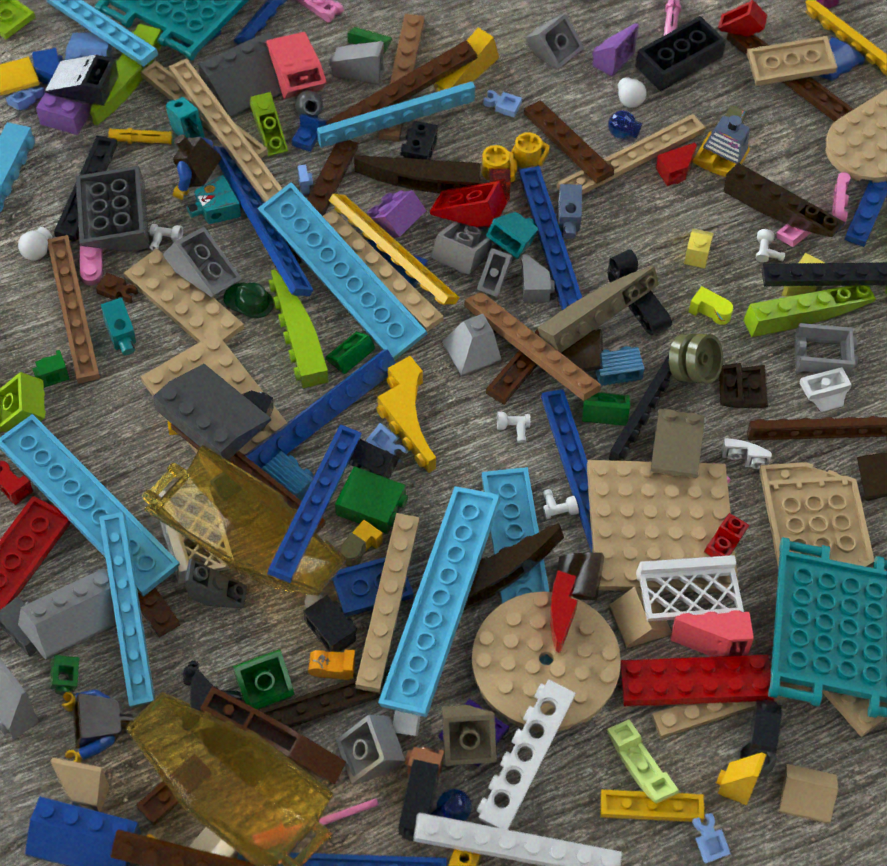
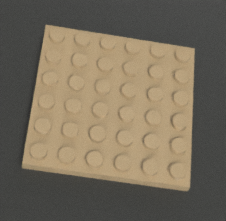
[587,460,739,593]

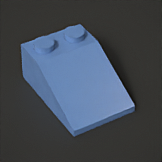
[65,33,112,60]

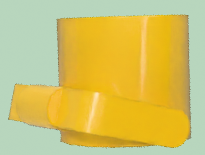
[511,132,550,169]
[481,145,517,184]

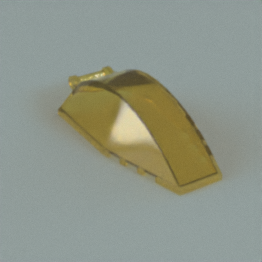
[142,445,346,596]
[126,692,333,866]

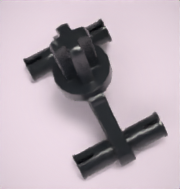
[182,660,242,732]

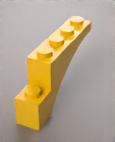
[376,356,436,474]

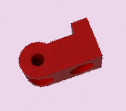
[0,460,34,505]

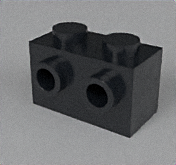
[400,120,438,160]
[348,439,399,478]
[303,595,357,652]

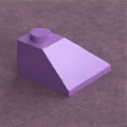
[592,23,639,77]

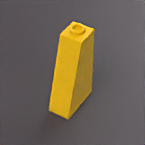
[434,27,499,92]

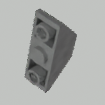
[185,558,247,609]

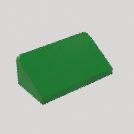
[347,27,392,53]
[325,331,375,374]

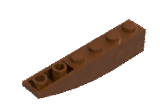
[200,686,347,785]

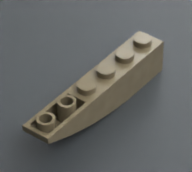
[537,265,659,353]

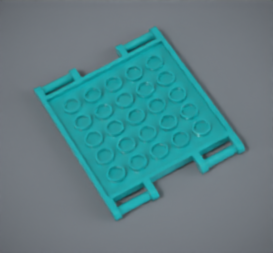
[95,0,249,61]
[768,537,887,718]

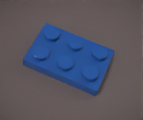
[330,557,414,617]

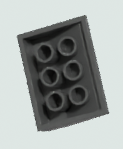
[198,31,282,119]
[76,165,150,252]
[153,364,271,465]

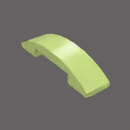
[607,719,679,803]

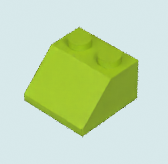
[0,372,46,432]

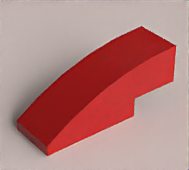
[550,570,578,653]

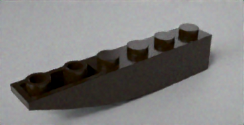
[354,155,480,194]
[723,162,845,237]
[463,523,564,611]

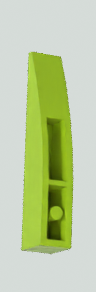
[90,24,162,126]
[268,270,329,389]
[743,285,876,337]

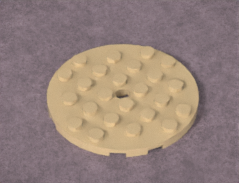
[472,592,621,731]

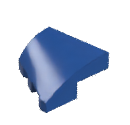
[818,37,865,81]

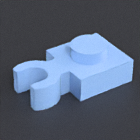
[483,90,522,117]
[366,423,408,463]
[693,813,731,863]

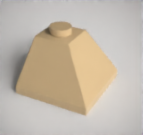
[51,757,109,812]

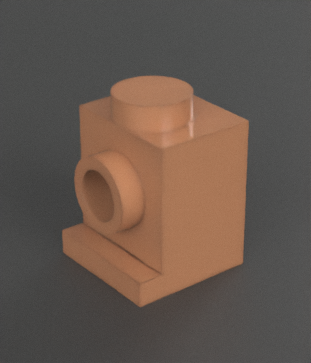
[405,747,445,778]

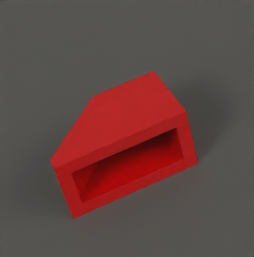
[718,0,767,37]
[656,142,697,186]

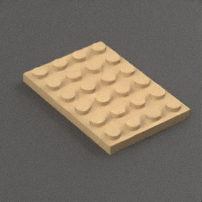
[140,332,287,478]

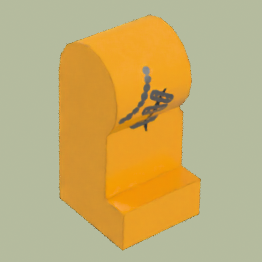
[308,649,355,680]

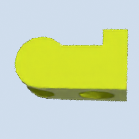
[689,286,733,325]

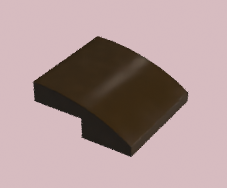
[561,329,603,372]
[719,363,768,408]
[857,453,887,501]
[556,552,604,601]

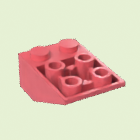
[266,32,327,99]
[670,610,754,657]

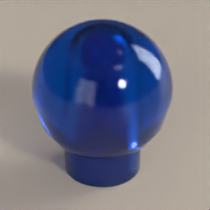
[608,110,643,139]
[430,788,472,821]

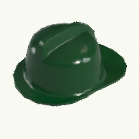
[223,282,274,318]

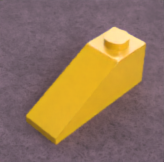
[716,753,766,806]

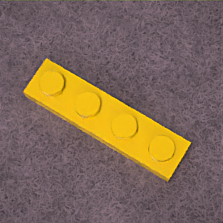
[600,789,704,822]

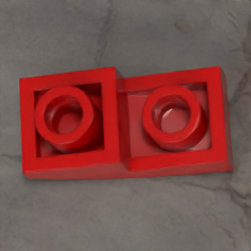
[704,513,749,557]

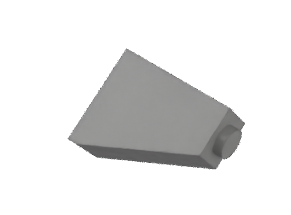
[329,41,384,85]

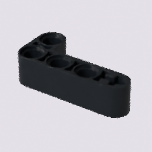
[607,249,672,336]

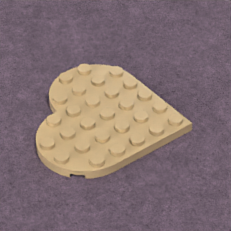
[825,89,887,183]

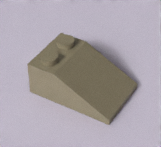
[651,409,705,478]

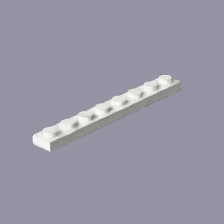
[414,813,622,866]

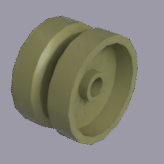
[669,333,723,384]

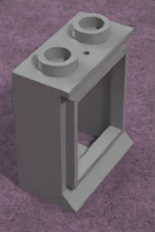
[794,323,858,377]

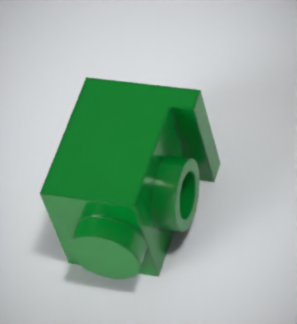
[32,350,70,388]
[49,655,80,695]

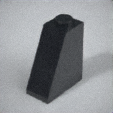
[398,759,439,841]

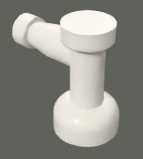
[150,224,183,250]
[756,229,785,262]
[497,412,530,443]
[543,489,579,519]

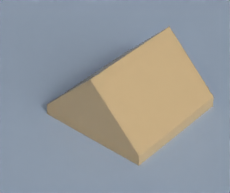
[609,587,671,648]
[779,764,838,824]

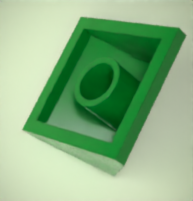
[582,392,630,426]
[233,649,295,709]

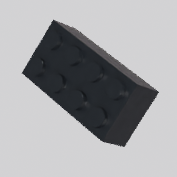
[635,16,726,92]

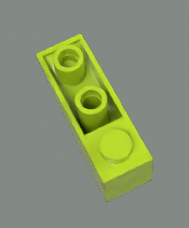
[249,92,288,157]

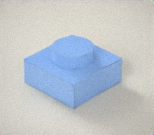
[298,165,313,195]

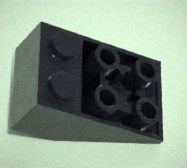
[45,55,119,106]

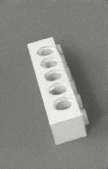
[477,679,576,830]

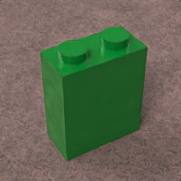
[335,466,408,534]

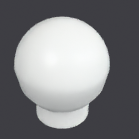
[618,77,647,108]
[18,227,52,261]

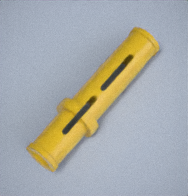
[108,127,173,145]

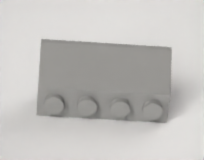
[18,568,116,660]

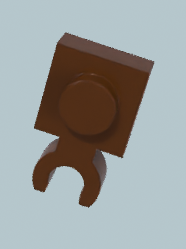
[96,272,138,303]

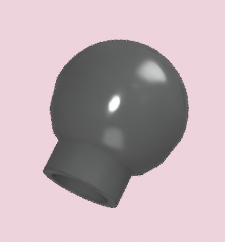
[295,91,323,117]

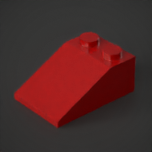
[429,181,507,227]

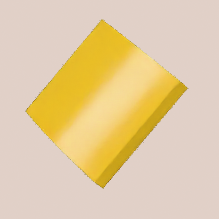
[0,57,40,96]
[693,132,750,177]

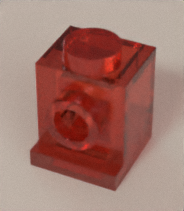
[488,169,511,201]

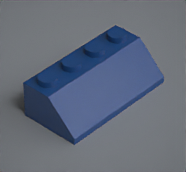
[25,796,142,866]

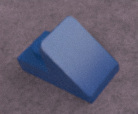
[291,114,328,152]

